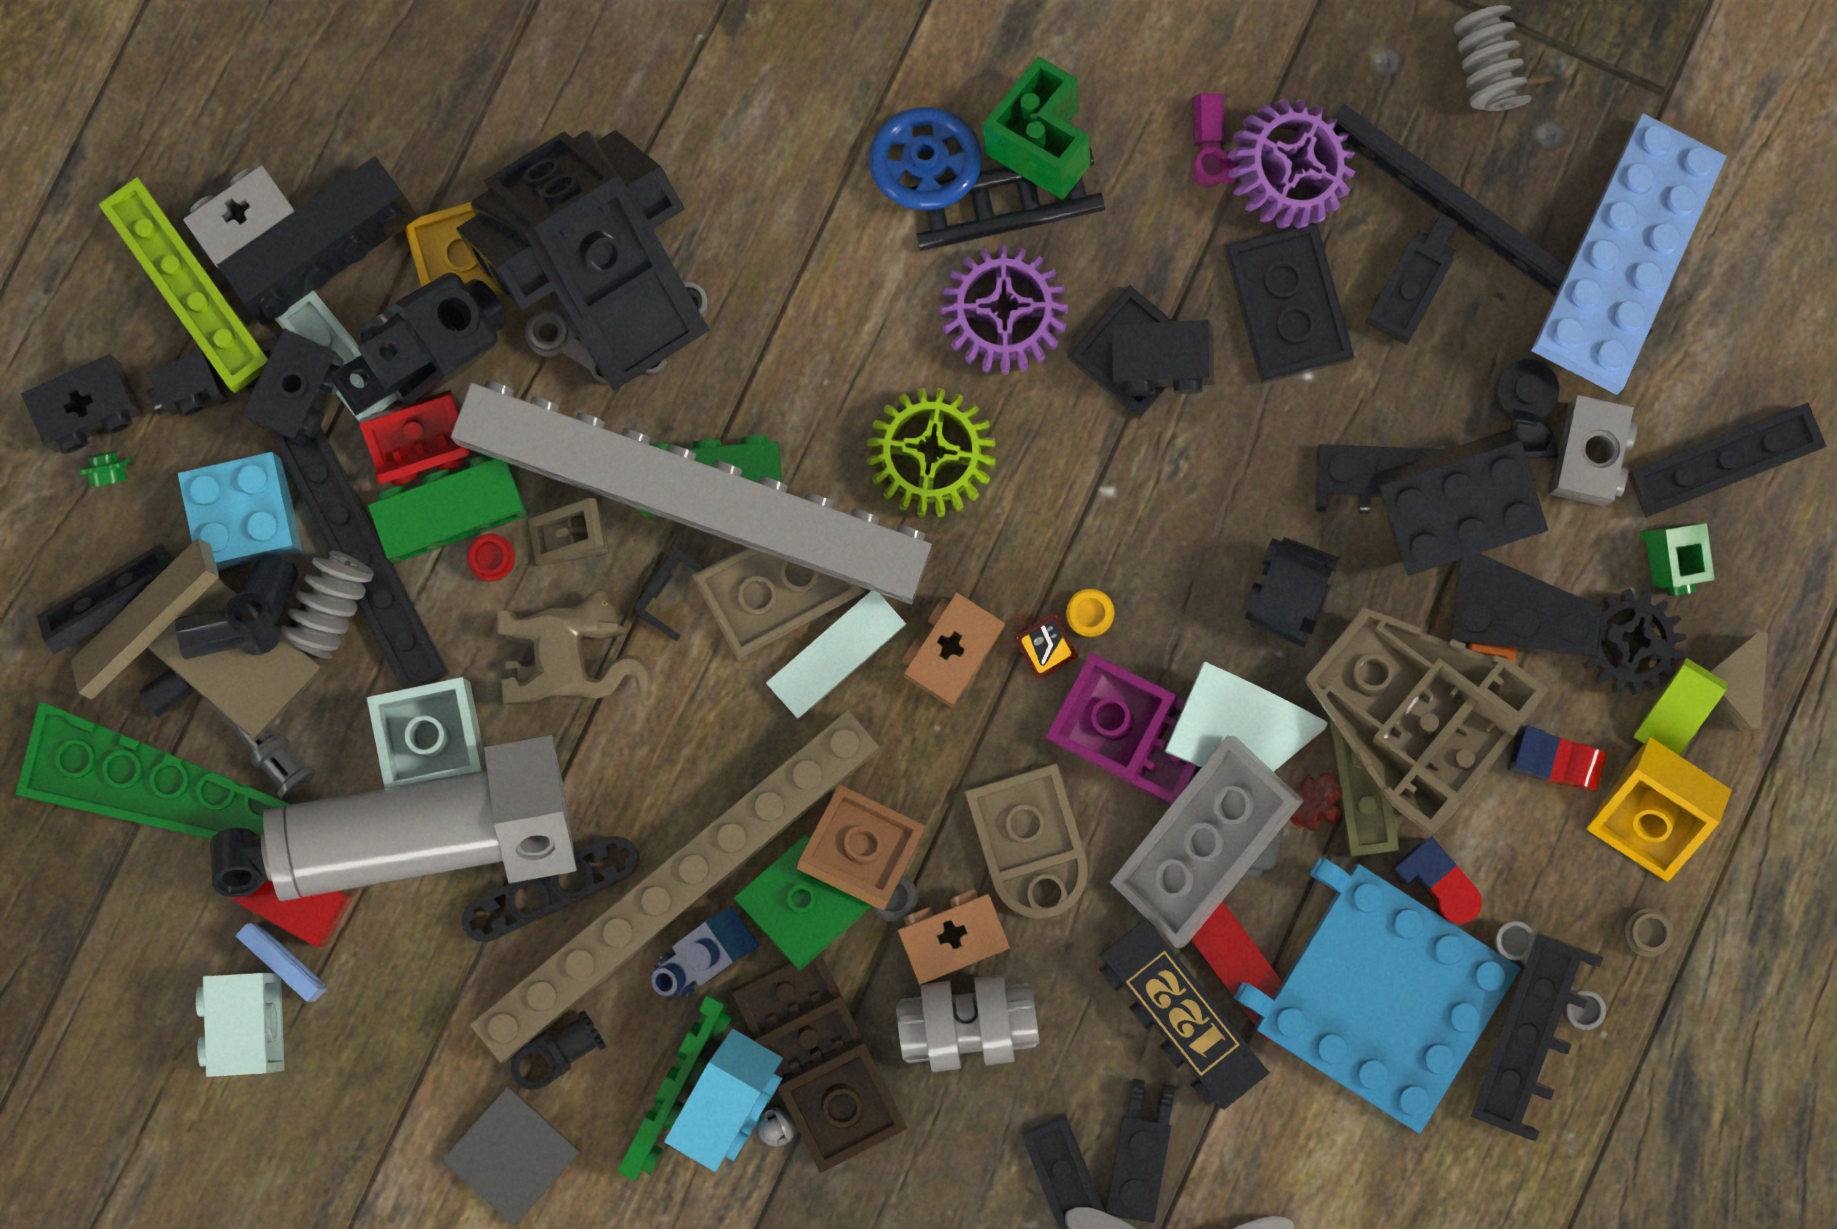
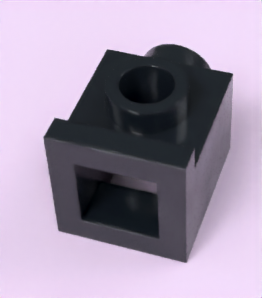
[147,350,229,417]

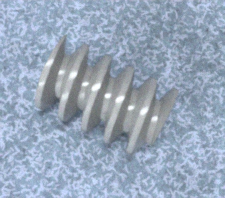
[1454,5,1532,111]
[280,550,374,659]

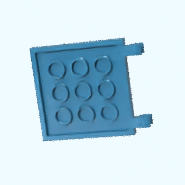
[1232,858,1521,1134]

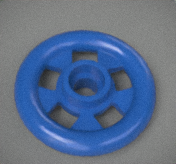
[869,107,982,210]

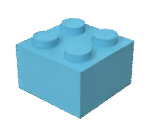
[178,452,303,572]
[664,1028,783,1172]

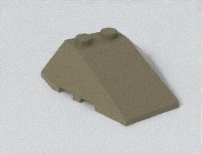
[1305,608,1549,836]

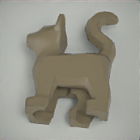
[497,590,653,705]

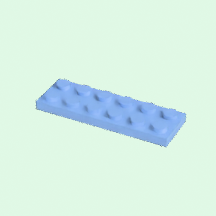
[1531,113,1727,395]

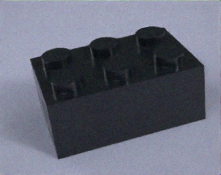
[1373,428,1549,576]

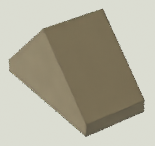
[528,498,610,566]
[1707,632,1768,732]

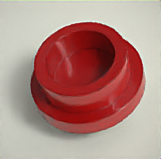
[467,533,515,582]

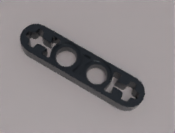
[462,836,640,942]

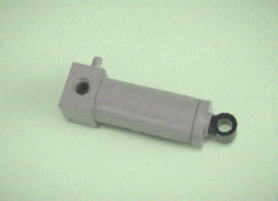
[210,735,577,902]

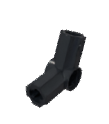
[175,554,299,660]

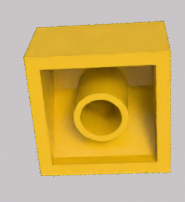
[1586,737,1732,882]

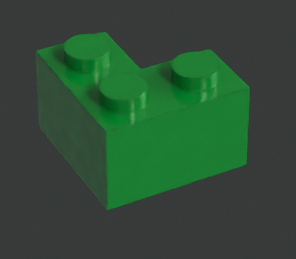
[982,56,1090,200]

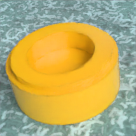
[1066,589,1114,638]

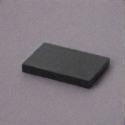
[1224,223,1355,384]

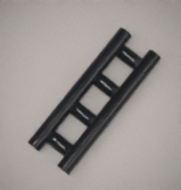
[908,147,1105,252]

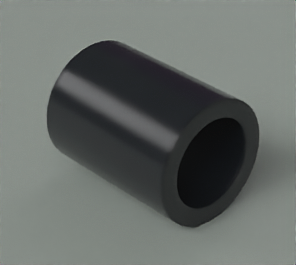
[139,668,195,717]

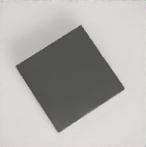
[442,1086,581,1226]

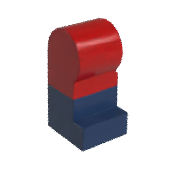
[1507,725,1607,792]
[1389,836,1482,924]

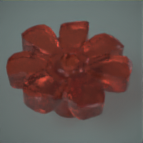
[1290,773,1342,831]

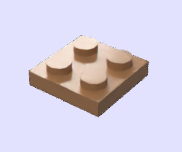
[796,784,926,911]

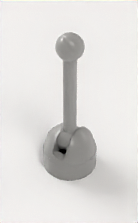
[757,1107,797,1147]

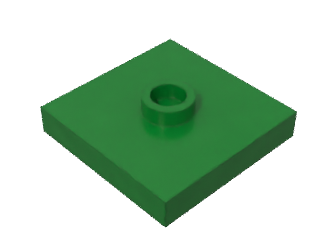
[734,835,871,972]

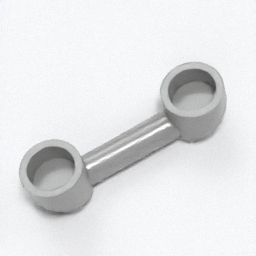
[1494,921,1606,1030]

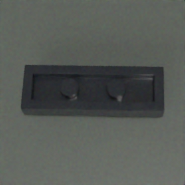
[36,543,173,655]

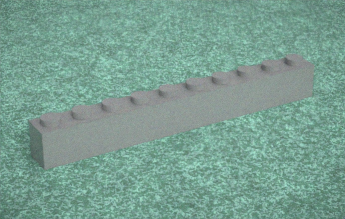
[451,380,932,604]

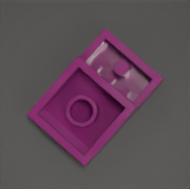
[1046,652,1201,806]

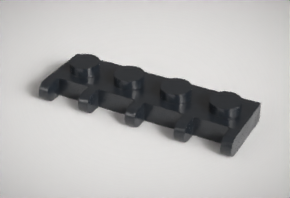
[1315,444,1447,514]
[1471,932,1604,1141]

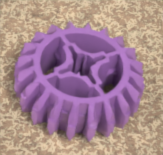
[1227,99,1356,229]
[939,245,1068,375]

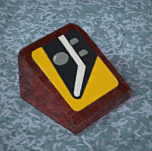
[1013,613,1079,682]

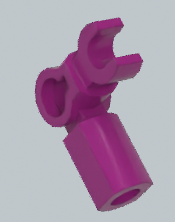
[1190,94,1269,188]

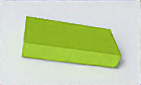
[1633,658,1728,756]

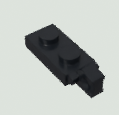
[1365,213,1458,345]

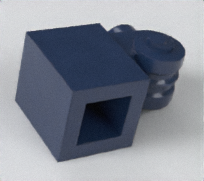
[650,906,759,1001]

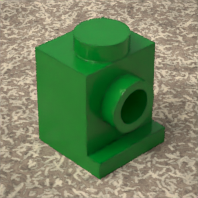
[1639,523,1715,596]

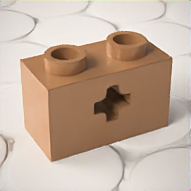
[901,592,1006,709]
[898,889,1010,985]

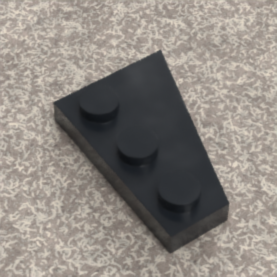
[1450,553,1603,658]

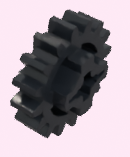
[1583,589,1686,695]

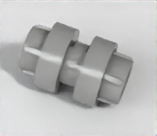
[896,974,1040,1072]

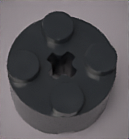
[1244,537,1340,648]

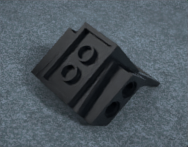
[456,130,710,391]

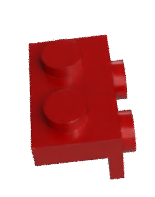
[359,390,470,485]

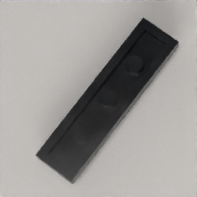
[1628,403,1827,518]

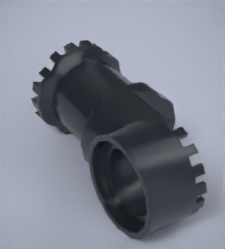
[511,1010,607,1090]

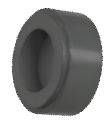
[871,875,918,922]

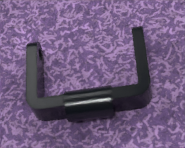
[635,551,705,642]

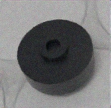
[1494,359,1560,420]

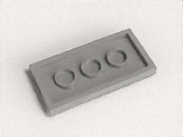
[1110,736,1304,948]

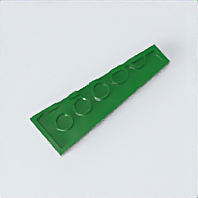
[15,702,293,839]

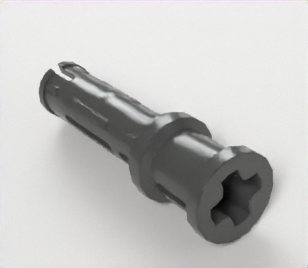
[206,699,316,800]

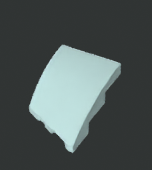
[1164,662,1328,772]

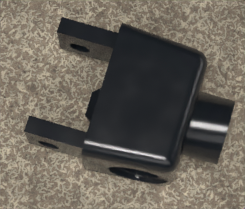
[329,272,505,416]

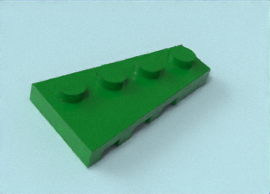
[617,995,732,1181]

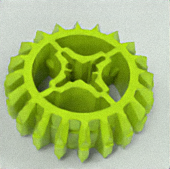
[867,388,995,517]

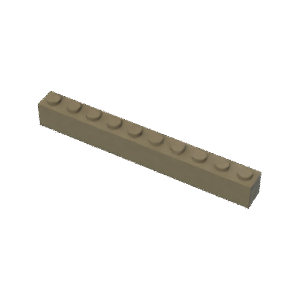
[470,710,880,1063]

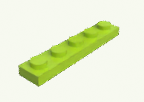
[98,177,269,393]

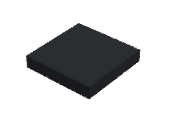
[1067,284,1172,420]

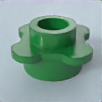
[78,451,131,487]

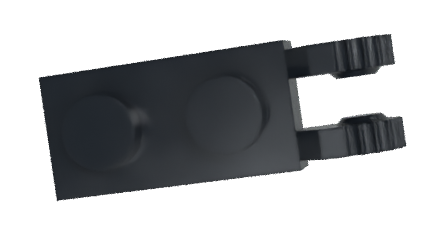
[1105,1078,1175,1223]

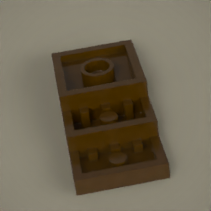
[731,953,908,1173]

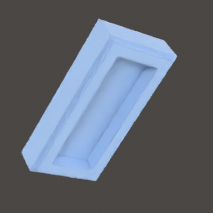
[236,923,327,1002]

